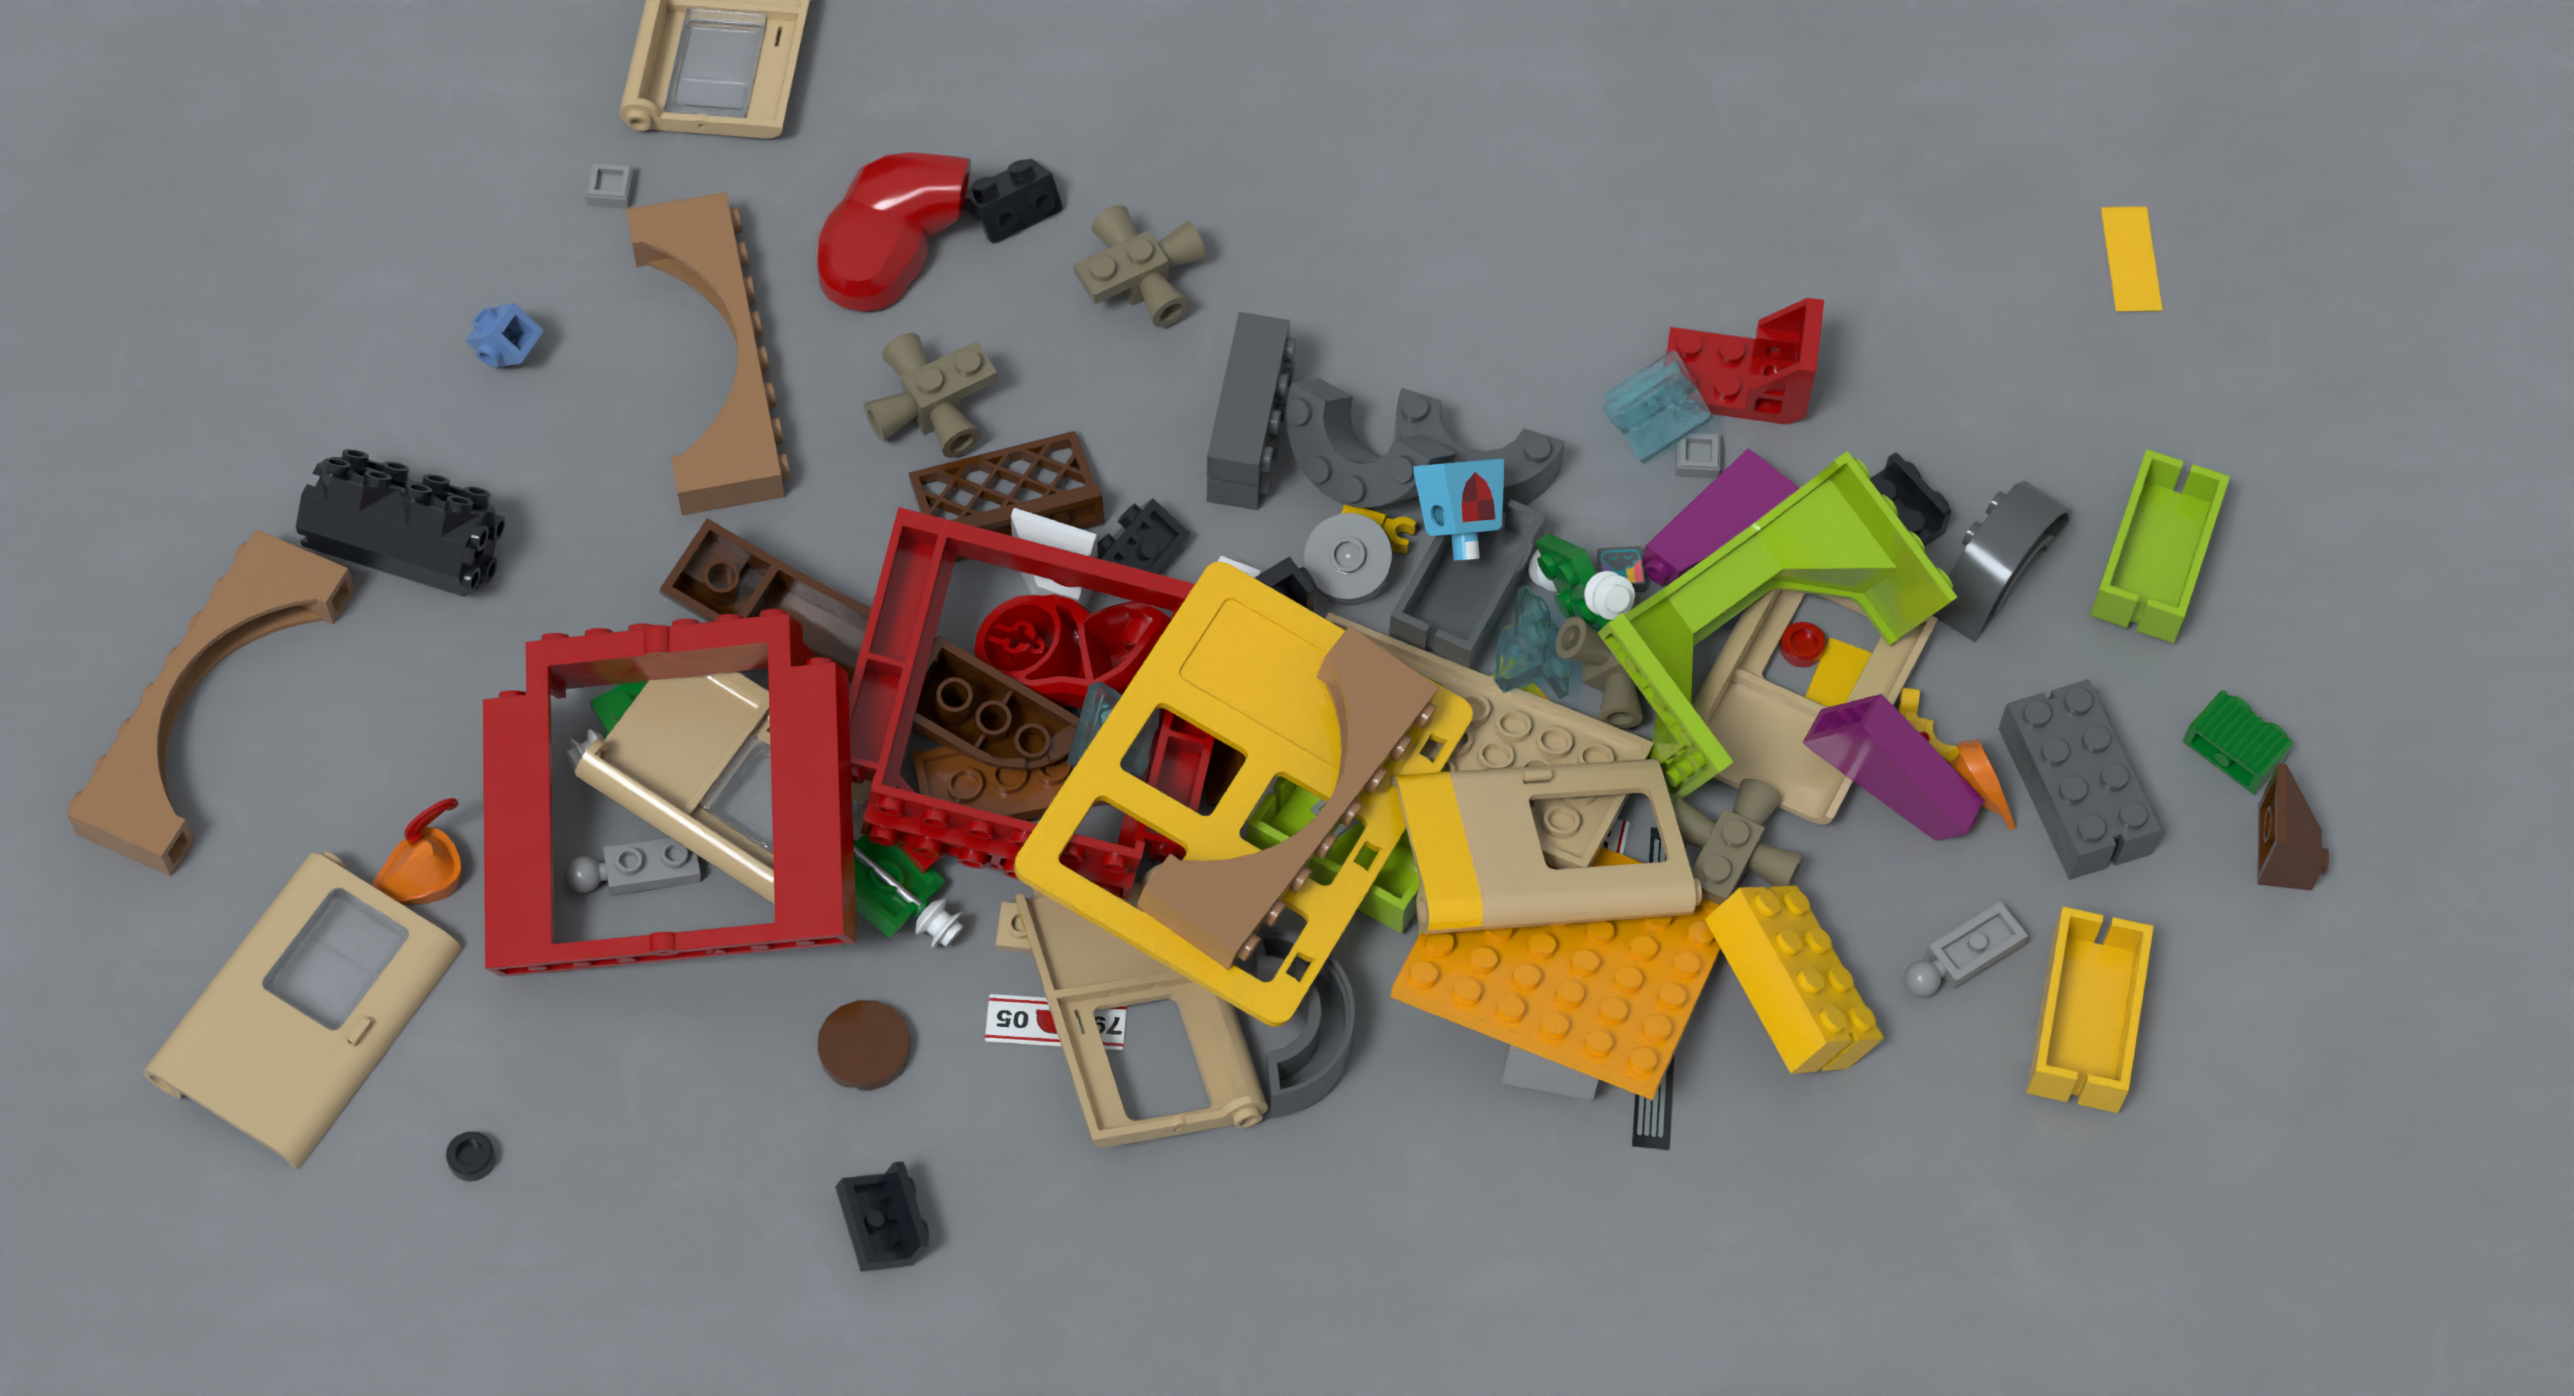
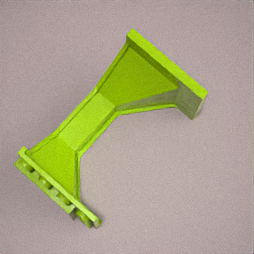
[1598,451,1957,806]

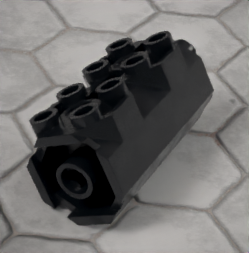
[295,449,506,597]

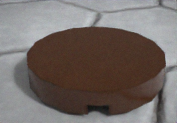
[817,1000,911,1091]

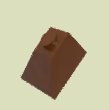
[2257,764,2329,891]

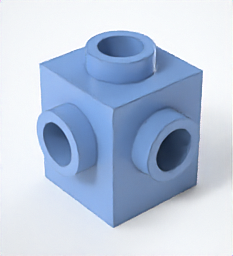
[465,302,544,369]

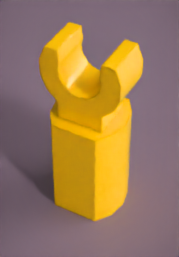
[1341,504,1417,554]

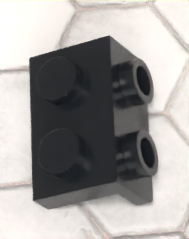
[964,158,1063,243]
[835,1161,929,1272]

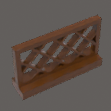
[908,431,1105,562]

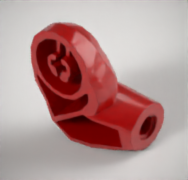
[817,152,971,312]
[974,594,1171,713]

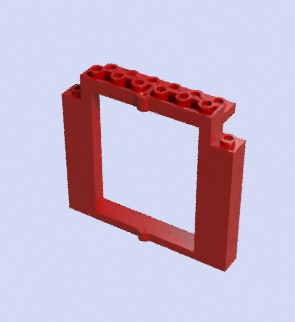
[849,507,1215,900]
[483,609,857,977]

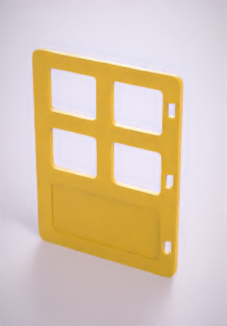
[1014,562,1473,1027]

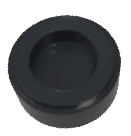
[446,1131,496,1181]

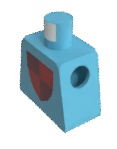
[1413,458,1504,561]

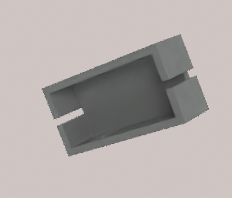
[1207,312,1297,510]
[1389,499,1547,669]
[1998,679,2162,880]

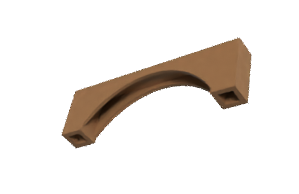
[626,192,791,515]
[67,529,356,876]
[1137,626,1439,970]

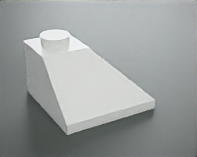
[1011,508,1098,608]

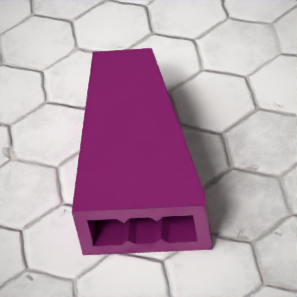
[1643,448,1800,586]
[1802,694,1984,841]

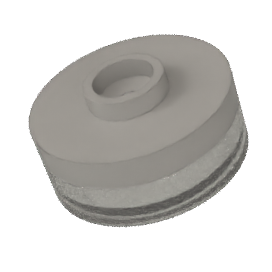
[1304,513,1394,606]

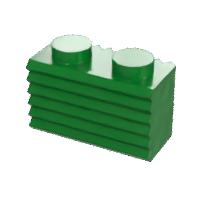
[2182,690,2294,795]

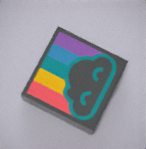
[1596,546,1646,592]

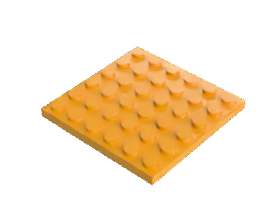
[1390,847,1721,1100]

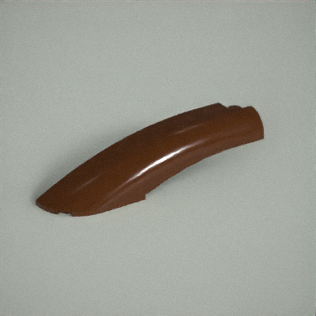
[659,518,1094,770]

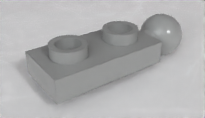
[565,837,701,895]
[1904,901,2028,997]

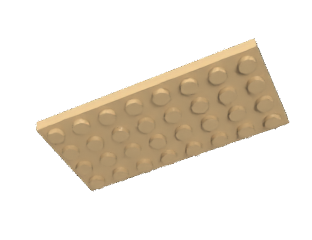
[1325,612,1654,869]

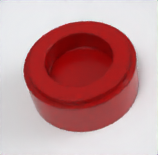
[1780,622,1826,668]

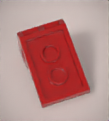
[1659,297,1824,425]

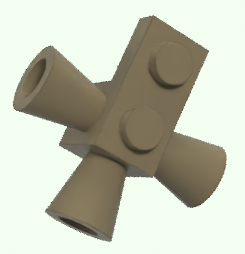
[1074,205,1206,327]
[864,333,998,457]
[1555,594,1643,729]
[1673,778,1804,905]

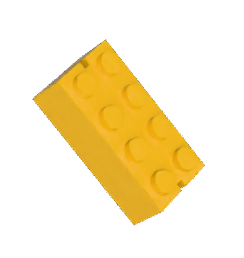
[1705,886,1884,1074]
[2026,906,2154,1113]

